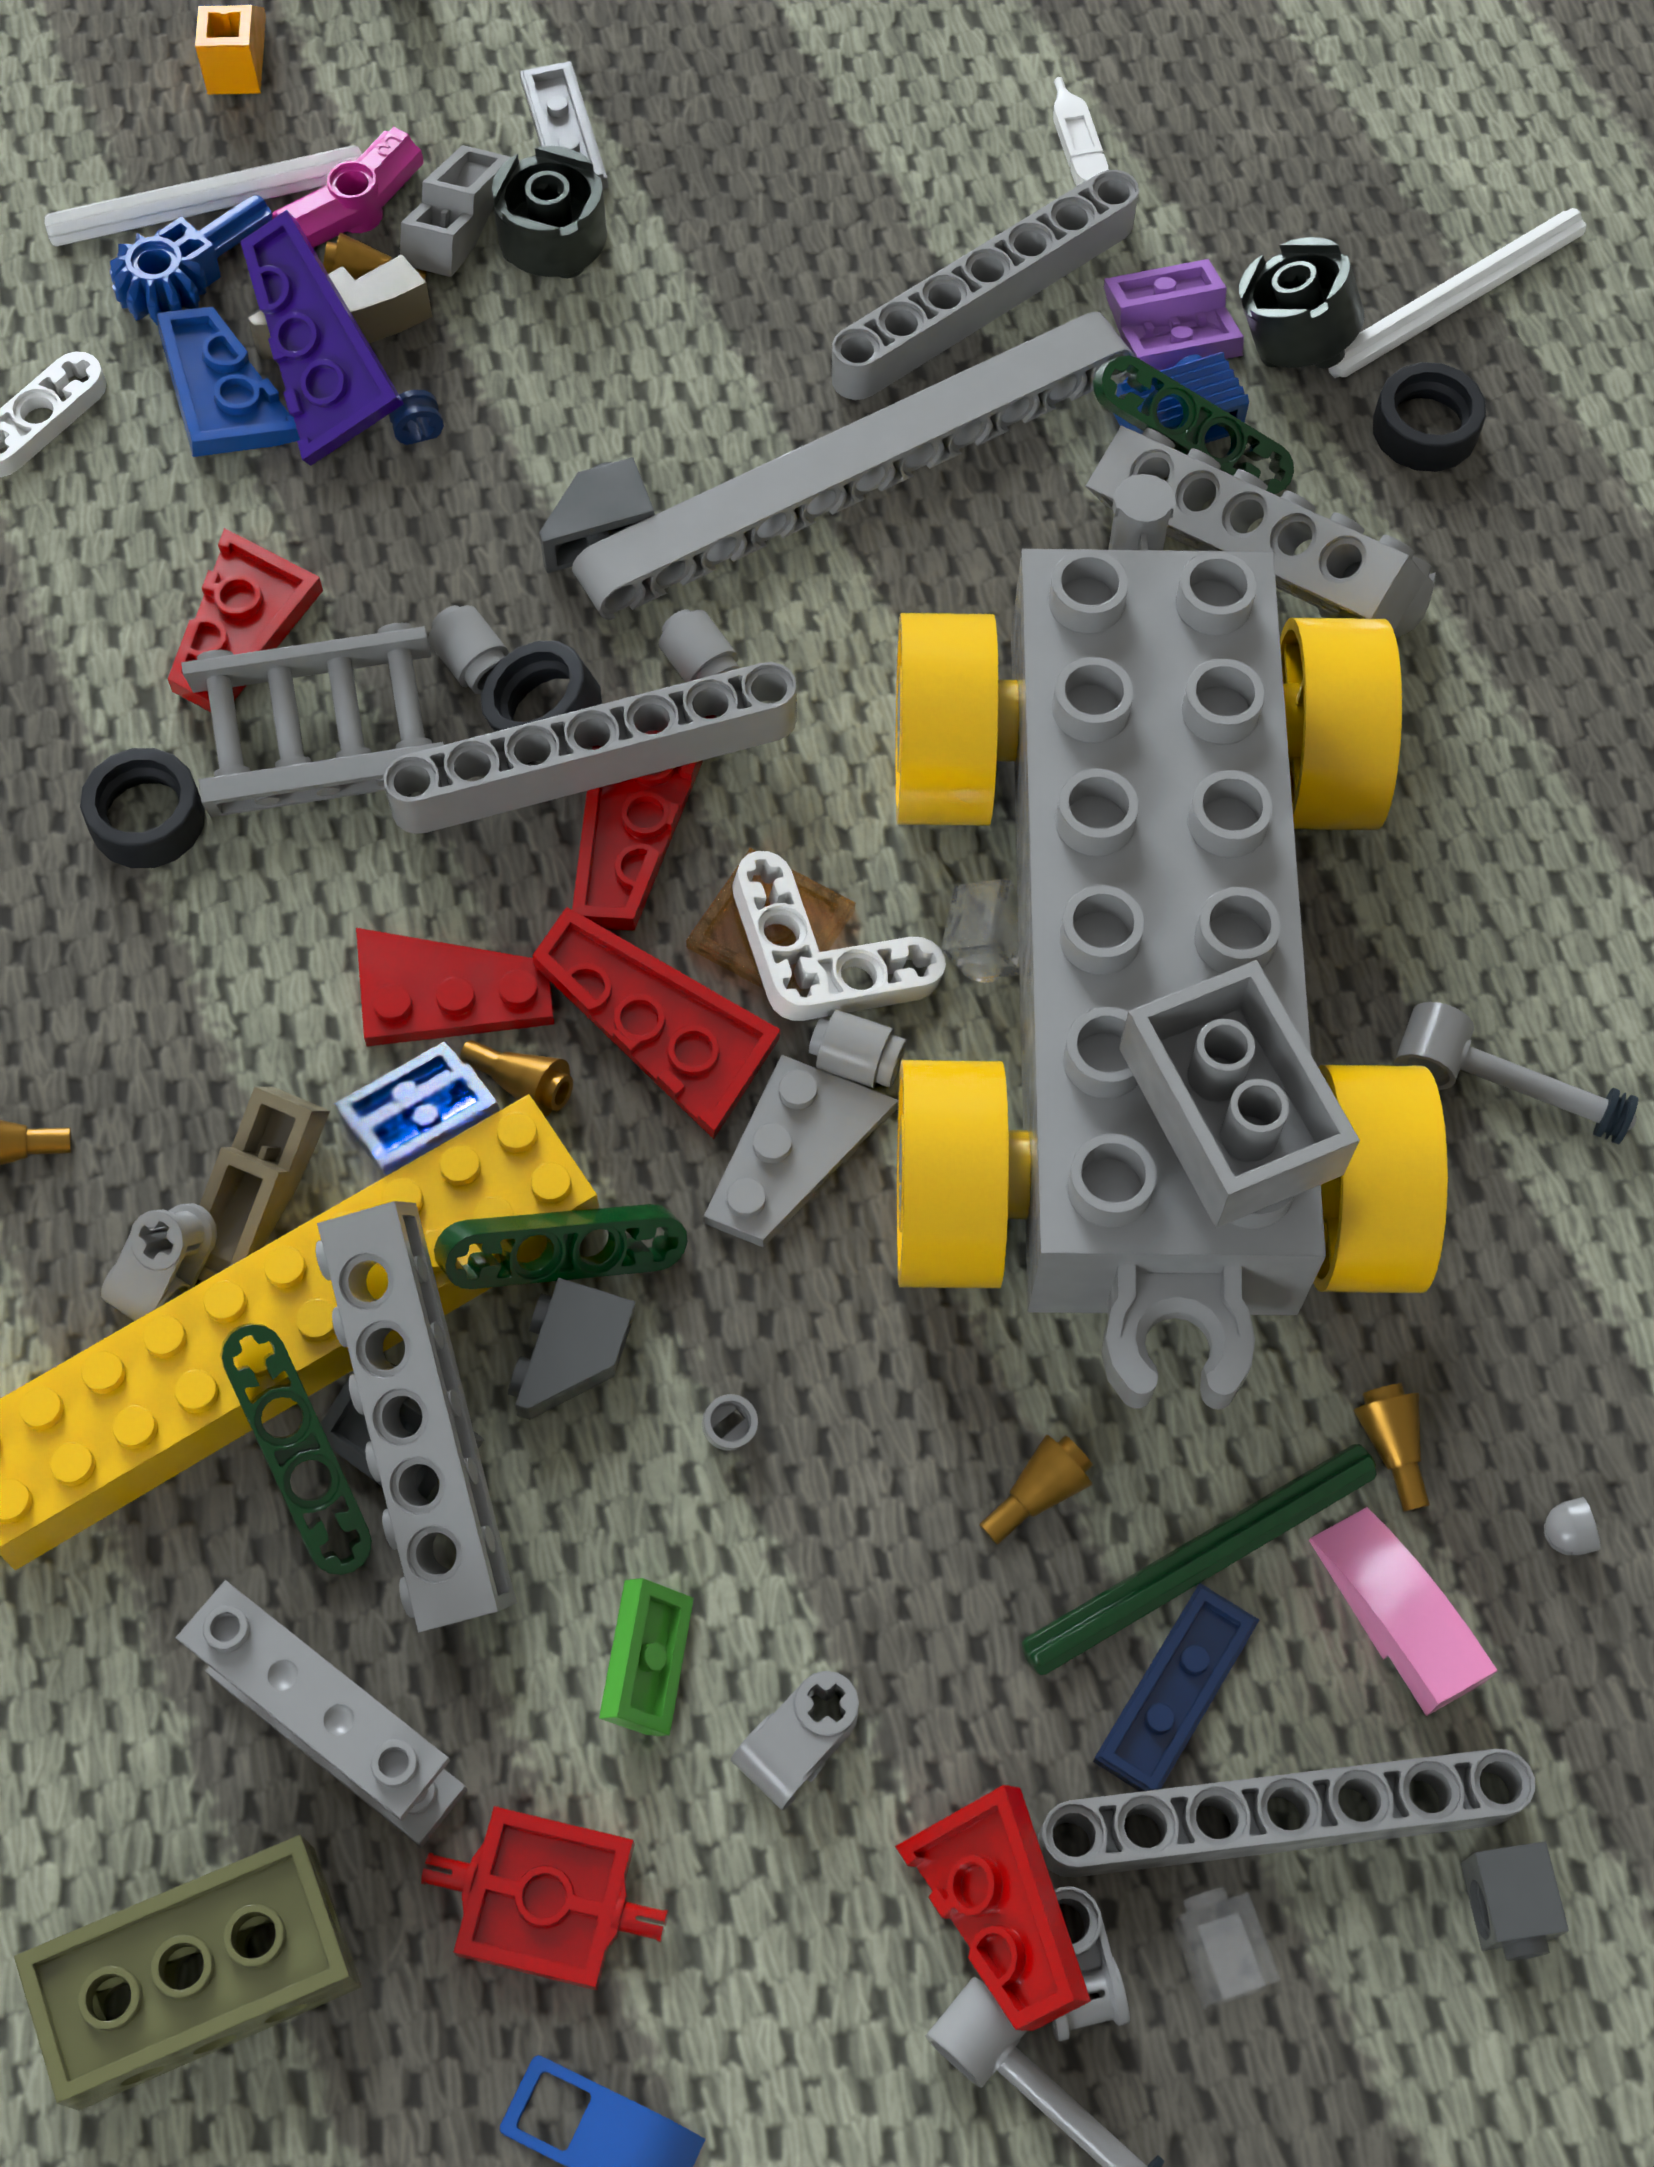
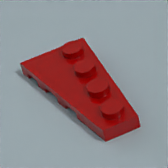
[572,715,717,931]
[532,906,781,1139]

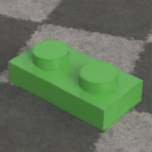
[599,1578,694,1736]

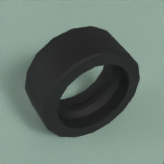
[1373,362,1486,472]
[481,641,602,732]
[80,748,205,869]

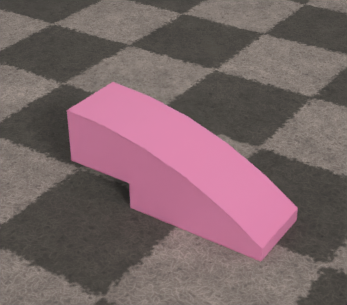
[1309,1507,1498,1716]

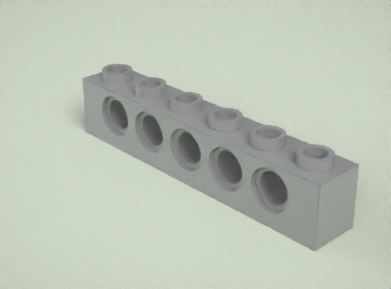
[1086,425,1426,630]
[316,1201,517,1633]

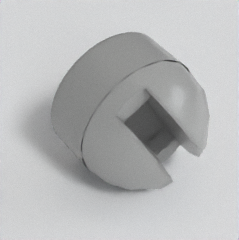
[702,1394,758,1451]
[1544,1497,1600,1555]

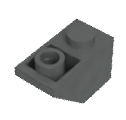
[508,1278,635,1420]

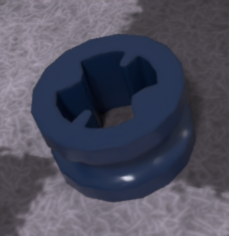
[388,390,444,445]

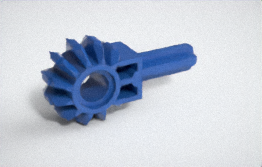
[110,195,272,326]

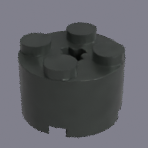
[492,146,607,279]
[1239,237,1364,369]

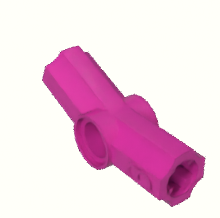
[272,126,424,248]

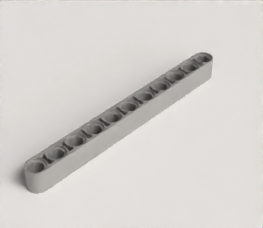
[572,312,1134,620]

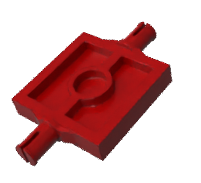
[421,1806,669,1991]

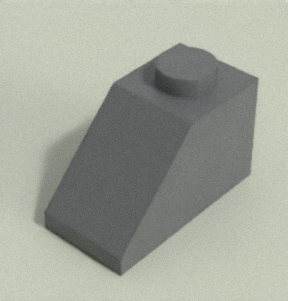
[539,457,655,573]

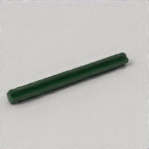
[1021,1444,1377,1675]

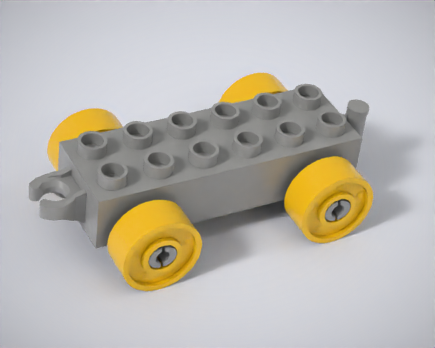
[895,474,1448,1409]

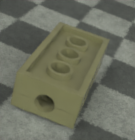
[14,1834,362,2111]

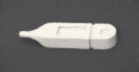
[1053,77,1109,186]

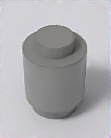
[428,605,509,694]
[658,609,740,682]
[809,1009,907,1088]

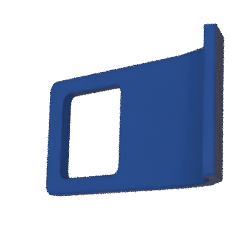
[500,2055,705,2167]

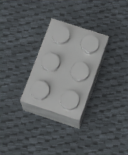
[1119,960,1360,1228]

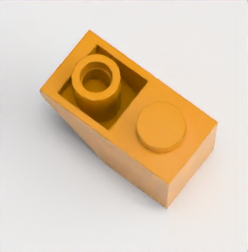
[195,5,266,95]

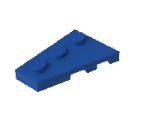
[157,307,300,457]

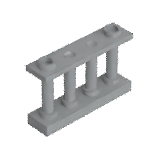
[181,623,444,817]
[175,1580,468,1848]

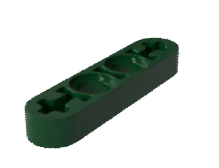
[1093,355,1294,494]
[434,1204,688,1289]
[220,1323,372,1575]

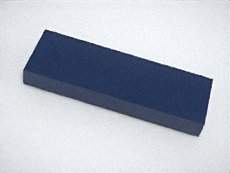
[1093,1583,1260,1792]

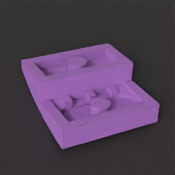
[1104,259,1244,371]

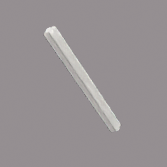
[45,145,362,247]
[1328,208,1586,378]

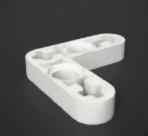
[0,352,106,477]
[732,851,946,1021]

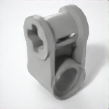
[101,1203,217,1321]
[730,1671,859,1810]
[1050,1886,1130,2042]

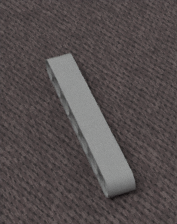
[832,170,1139,400]
[383,662,797,834]
[1037,1749,1535,1877]

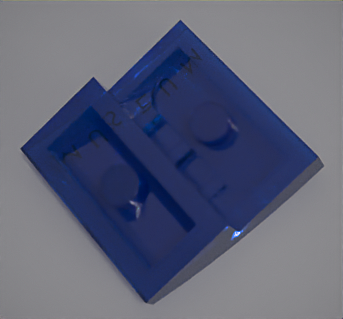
[334,1040,500,1175]

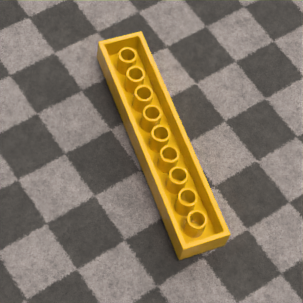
[0,1094,599,1571]

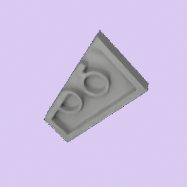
[704,1055,898,1247]

